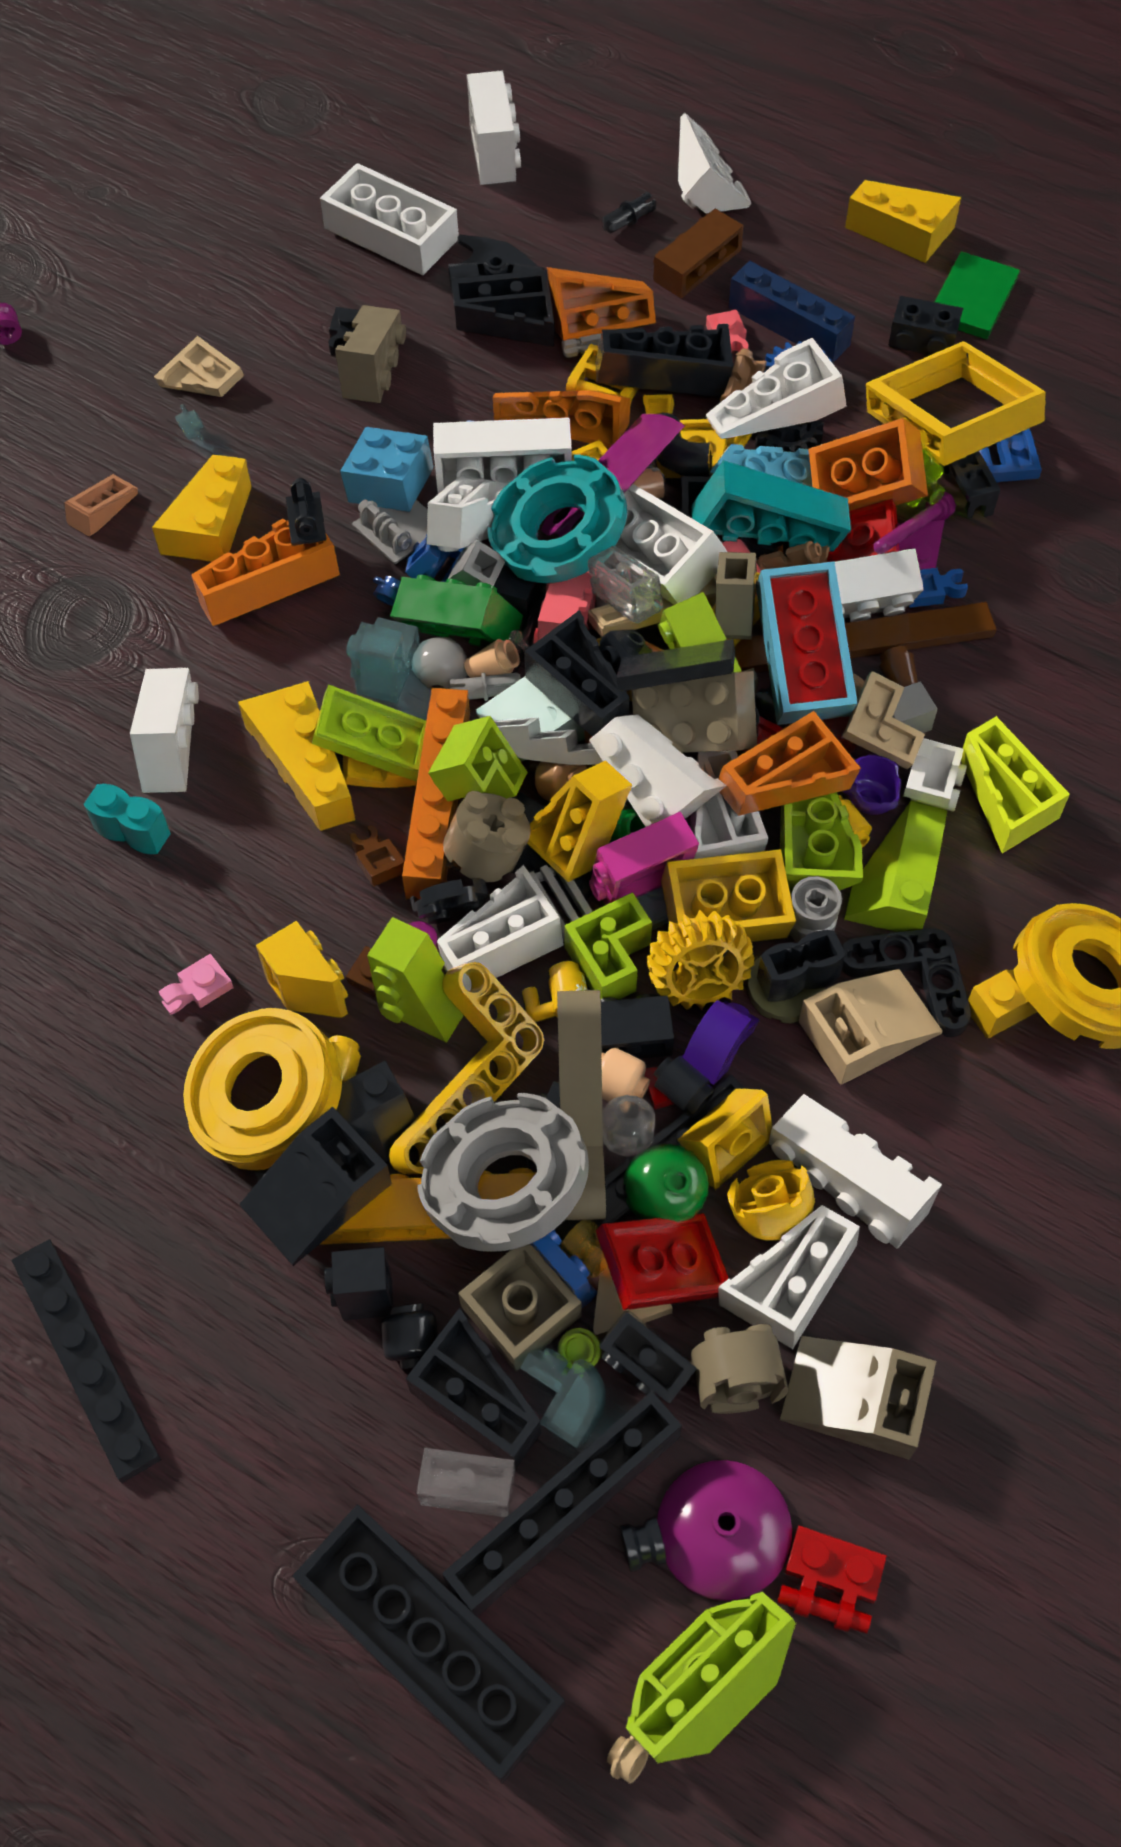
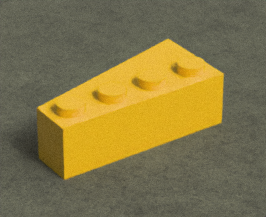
[238,681,355,831]

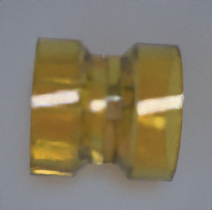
[560,1220,608,1278]

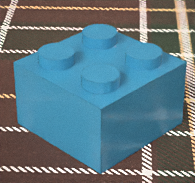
[340,427,434,512]

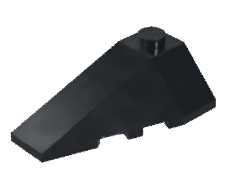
[253,1061,418,1181]

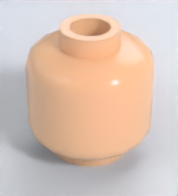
[602,1048,650,1107]

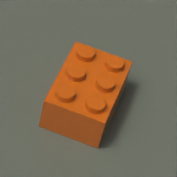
[808,418,928,511]

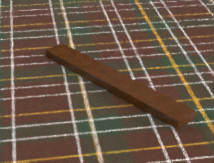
[735,602,996,673]

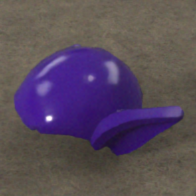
[841,755,901,815]

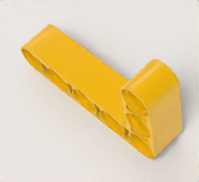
[389,962,544,1174]

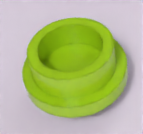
[558,1328,602,1372]

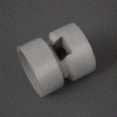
[789,876,842,942]

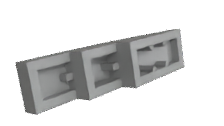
[494,717,603,765]

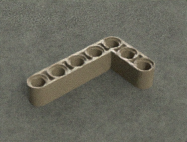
[557,990,606,1220]

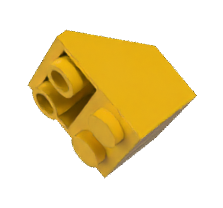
[256,921,348,1018]

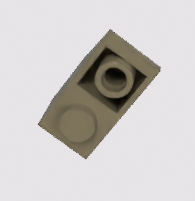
[715,552,757,640]

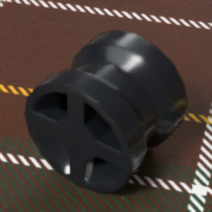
[620,1517,666,1572]

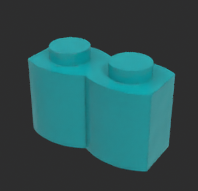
[84,784,171,854]

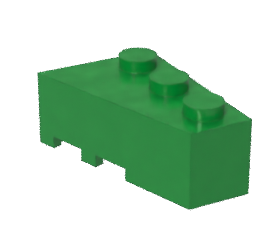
[390,575,523,647]

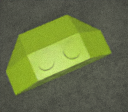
[626,1592,796,1763]

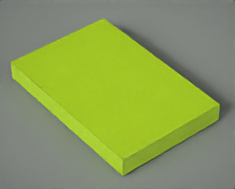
[312,685,426,782]

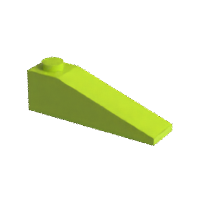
[780,792,863,895]
[844,800,948,932]

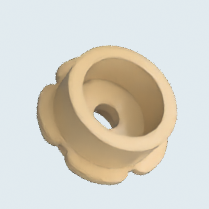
[607,1736,649,1784]

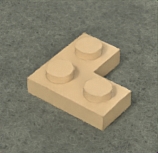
[842,671,925,770]

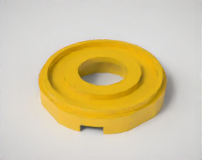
[1013,903,1121,1049]
[183,1008,342,1170]

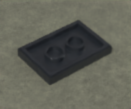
[616,639,735,692]

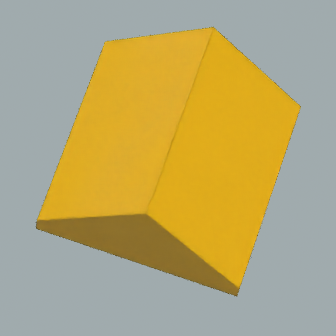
[677,1089,772,1190]

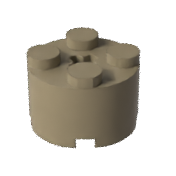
[443,791,531,882]
[691,1324,788,1414]

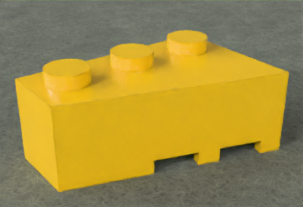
[152,454,252,562]

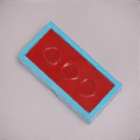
[755,561,858,725]

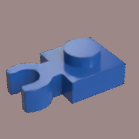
[405,534,441,578]
[909,568,968,608]

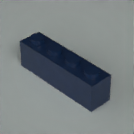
[729,261,855,363]

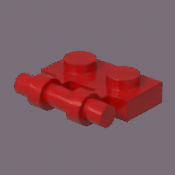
[777,1525,887,1634]

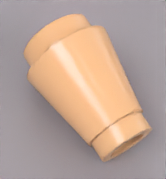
[464,639,520,678]

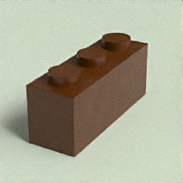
[653,208,744,299]

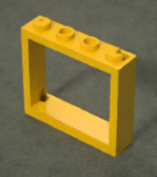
[866,341,1046,466]

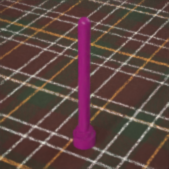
[874,492,956,554]

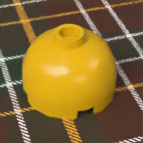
[727,1160,815,1241]

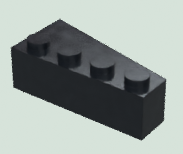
[595,324,733,397]

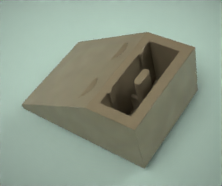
[780,1336,936,1460]

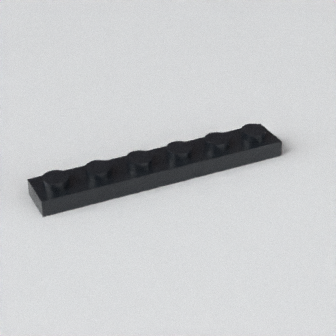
[11,1239,162,1483]

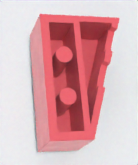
[533,565,599,644]

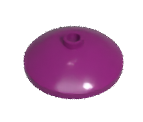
[657,1460,792,1601]

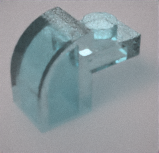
[520,1348,606,1448]

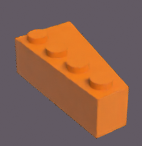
[191,518,340,626]

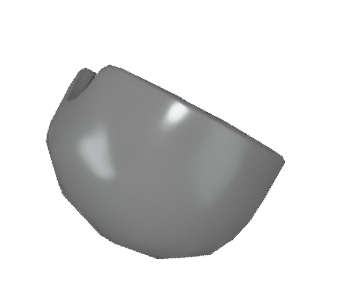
[412,637,467,689]

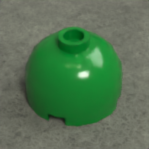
[623,1143,709,1222]

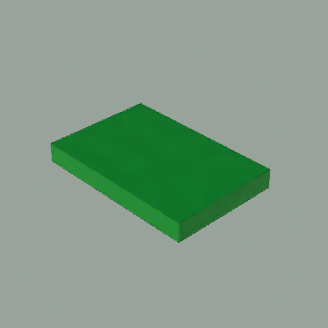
[935,251,1020,339]

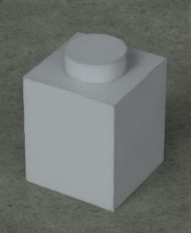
[448,540,505,586]
[893,681,937,733]

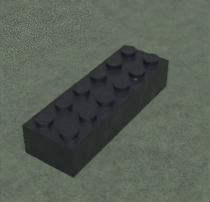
[292,1504,566,1784]

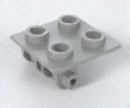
[352,500,428,564]

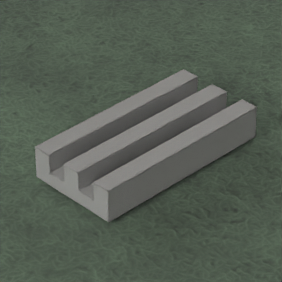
[529,865,593,941]

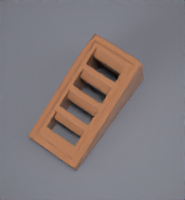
[64,474,138,536]

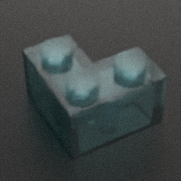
[346,617,420,703]

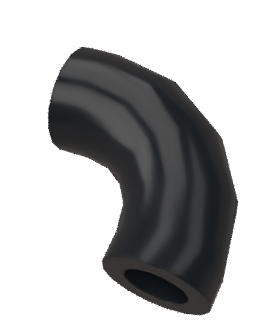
[656,413,713,477]

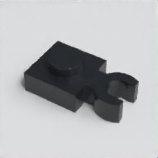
[328,307,359,356]

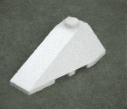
[678,113,752,213]
[706,338,847,439]

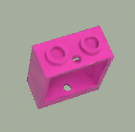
[589,811,699,905]

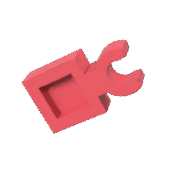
[706,310,748,352]

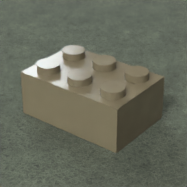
[632,671,757,753]

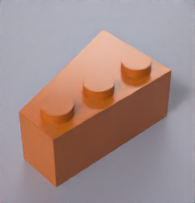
[547,267,656,341]
[718,711,861,816]

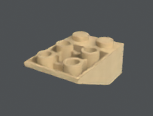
[799,969,943,1085]

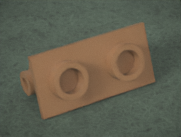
[720,349,767,402]
[756,541,829,570]

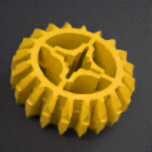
[647,910,755,1010]

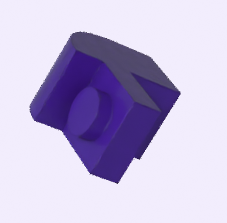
[683,1000,760,1085]

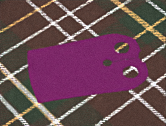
[541,414,685,538]

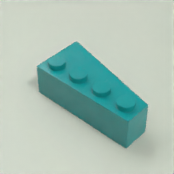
[692,460,851,552]

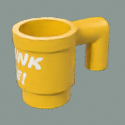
[522,961,587,1022]

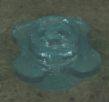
[175,404,204,441]

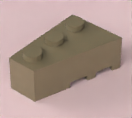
[335,305,406,403]

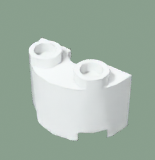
[904,738,967,812]

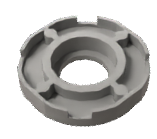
[417,1093,589,1252]

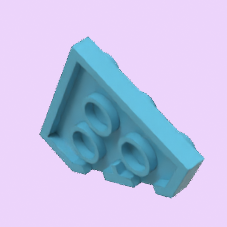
[710,444,813,487]

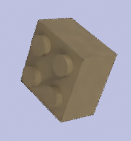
[458,1244,582,1372]

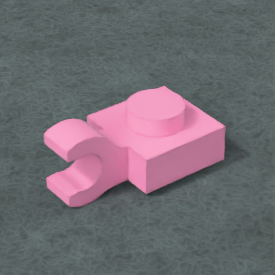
[159,953,233,1015]

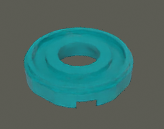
[487,454,627,583]

